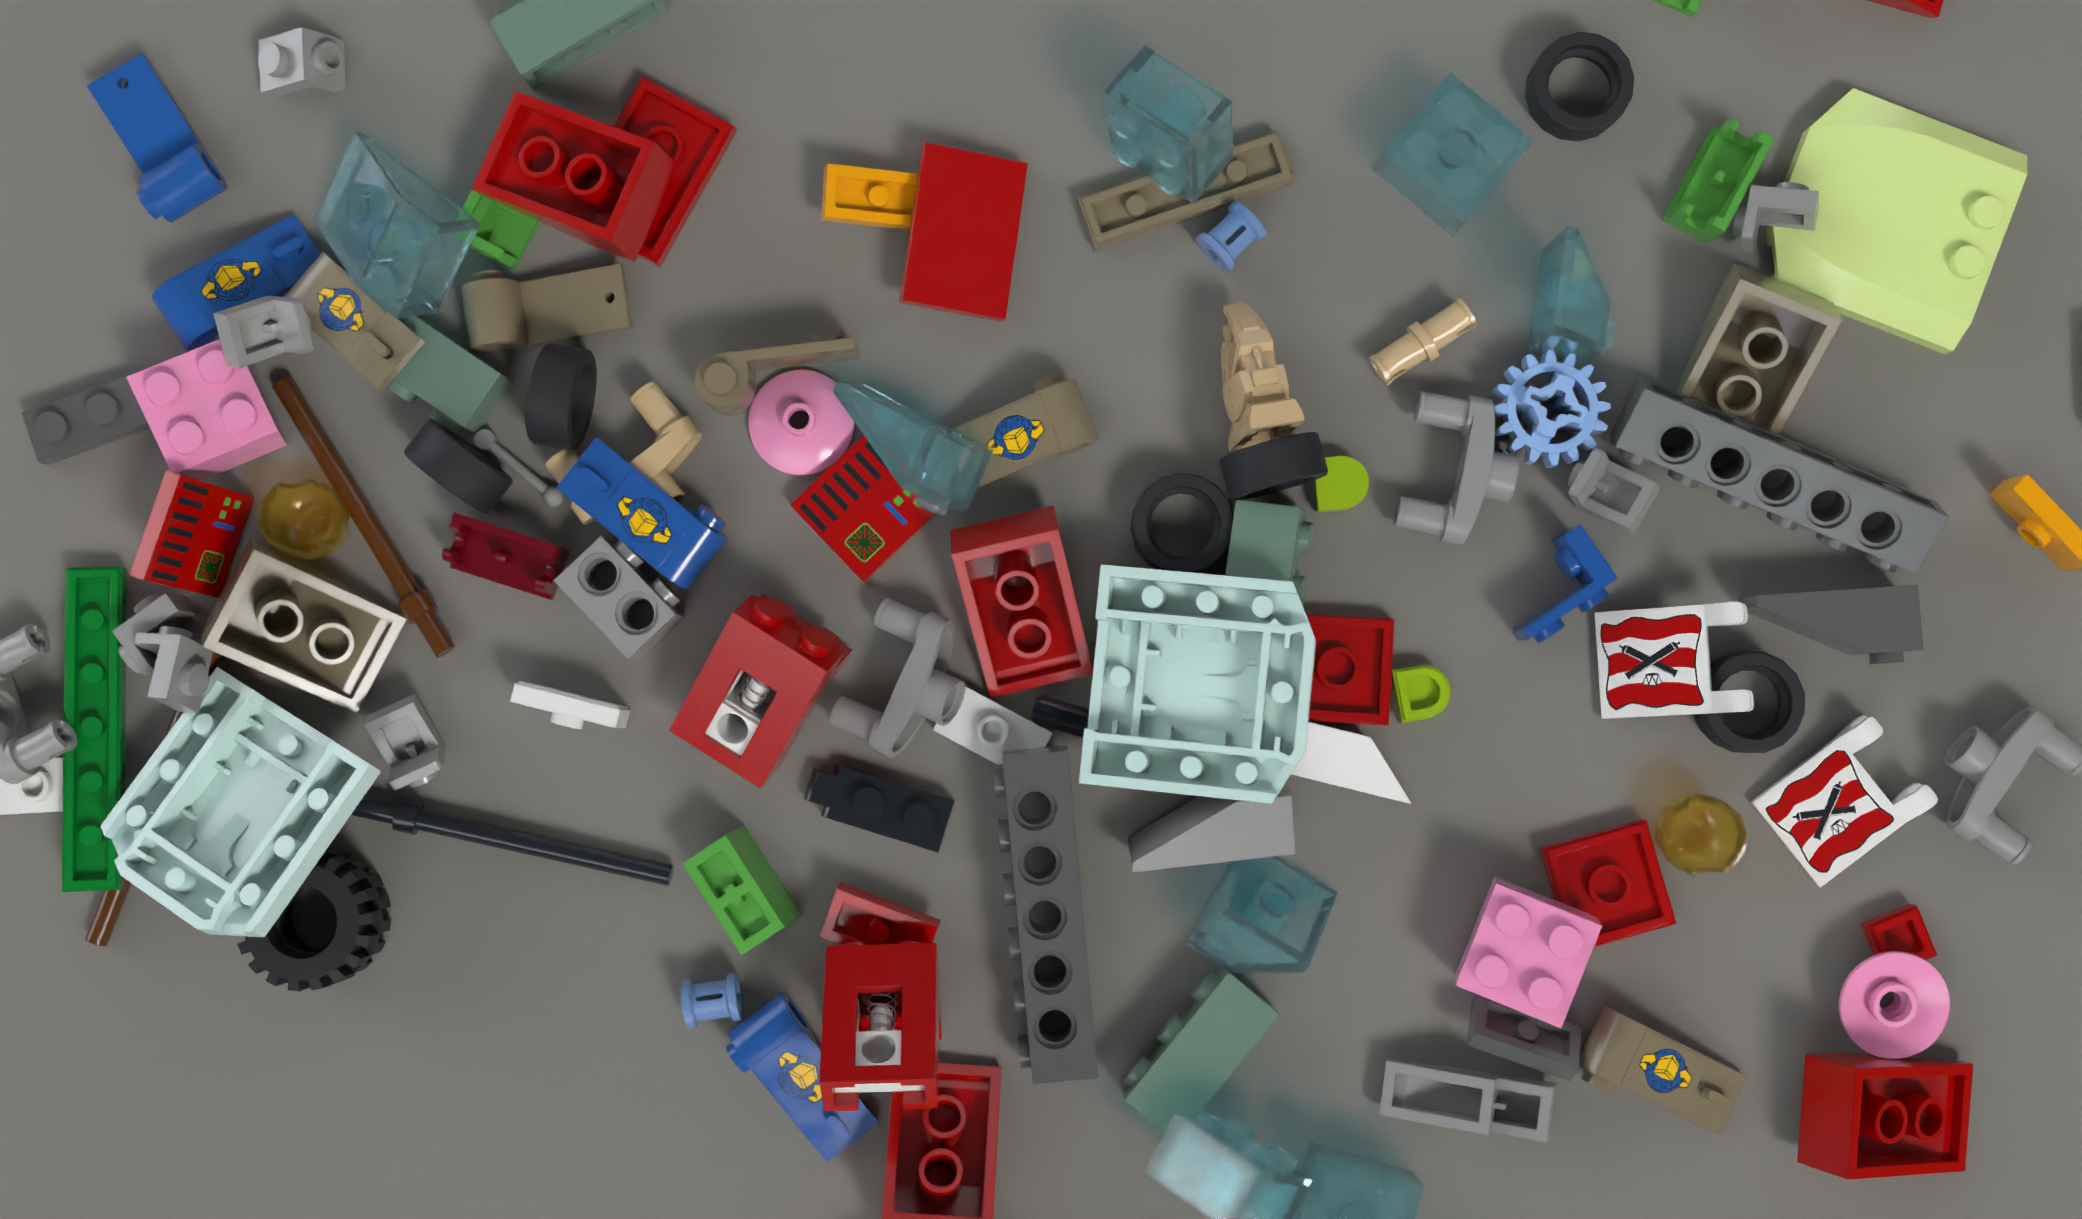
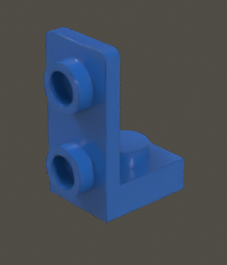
[1512,524,1618,643]

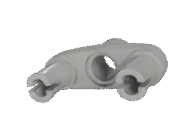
[1393,391,1520,546]
[829,598,965,758]
[0,624,78,784]
[1944,706,2082,865]

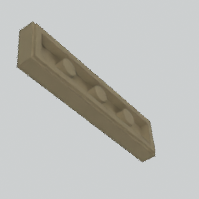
[1077,130,1295,251]

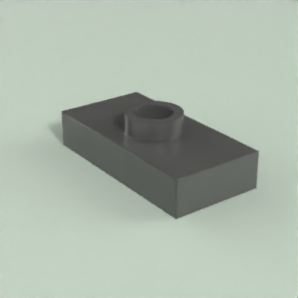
[1467,994,1581,1081]

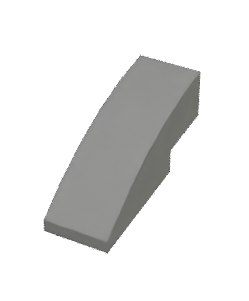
[1379,1060,1557,1143]

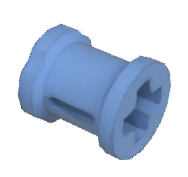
[1196,201,1267,273]
[681,972,744,1028]

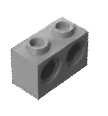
[553,536,684,661]

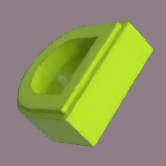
[1313,456,1369,513]
[1391,665,1451,723]

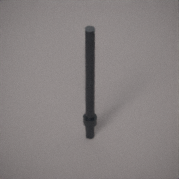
[352,796,674,886]

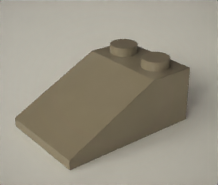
[1676,262,1843,452]
[201,538,407,713]

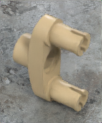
[545,381,702,525]

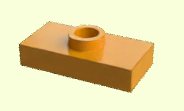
[821,163,917,230]
[1989,474,2082,571]

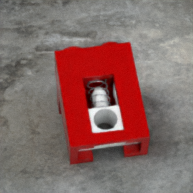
[669,593,852,789]
[819,940,942,1112]

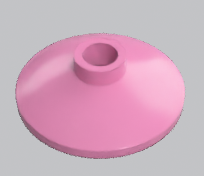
[748,370,855,476]
[1839,951,1950,1059]

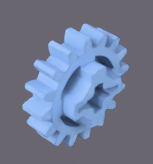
[1492,350,1611,468]

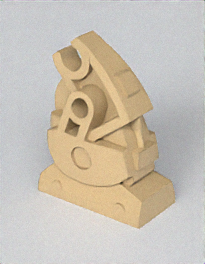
[1221,302,1305,452]

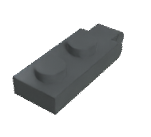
[22,373,150,465]

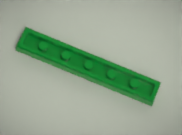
[62,566,127,892]

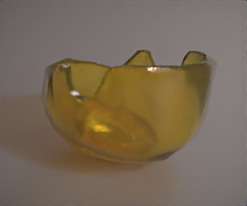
[256,478,350,561]
[1655,793,1748,876]

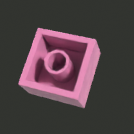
[126,339,287,481]
[1455,876,1602,1028]

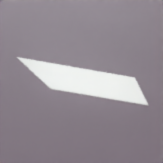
[1291,722,1412,804]

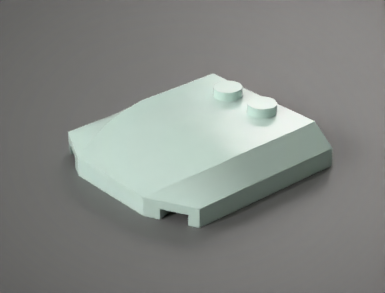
[1079,564,1316,804]
[101,667,381,937]

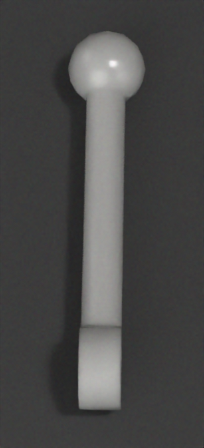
[474,429,564,507]

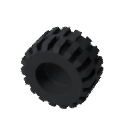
[237,849,392,992]

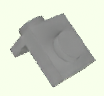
[258,27,346,97]
[1733,182,1819,254]
[213,295,314,368]
[1568,447,1660,535]
[112,592,198,676]
[134,626,213,713]
[363,694,446,790]

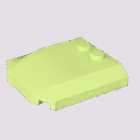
[1766,88,2028,355]

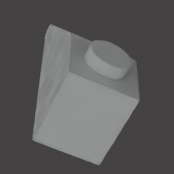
[1127,782,1296,873]

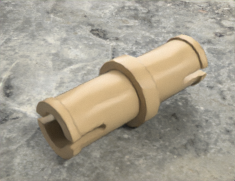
[1368,298,1477,386]

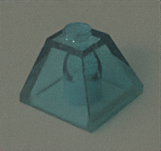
[1528,227,1616,363]
[1186,856,1338,973]

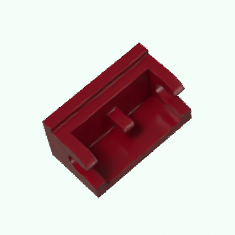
[442,513,570,600]

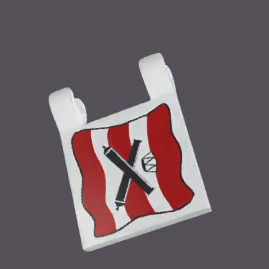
[1595,602,1754,719]
[1750,715,1938,888]

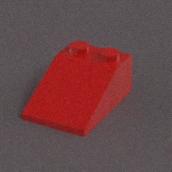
[471,91,678,262]
[950,505,1093,698]
[1797,1052,1973,1180]
[881,1063,1002,1219]

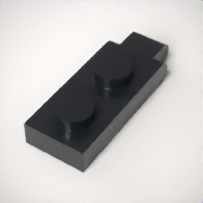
[804,764,955,853]

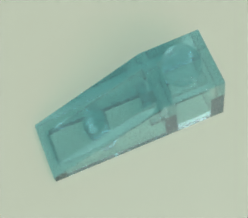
[833,382,993,515]

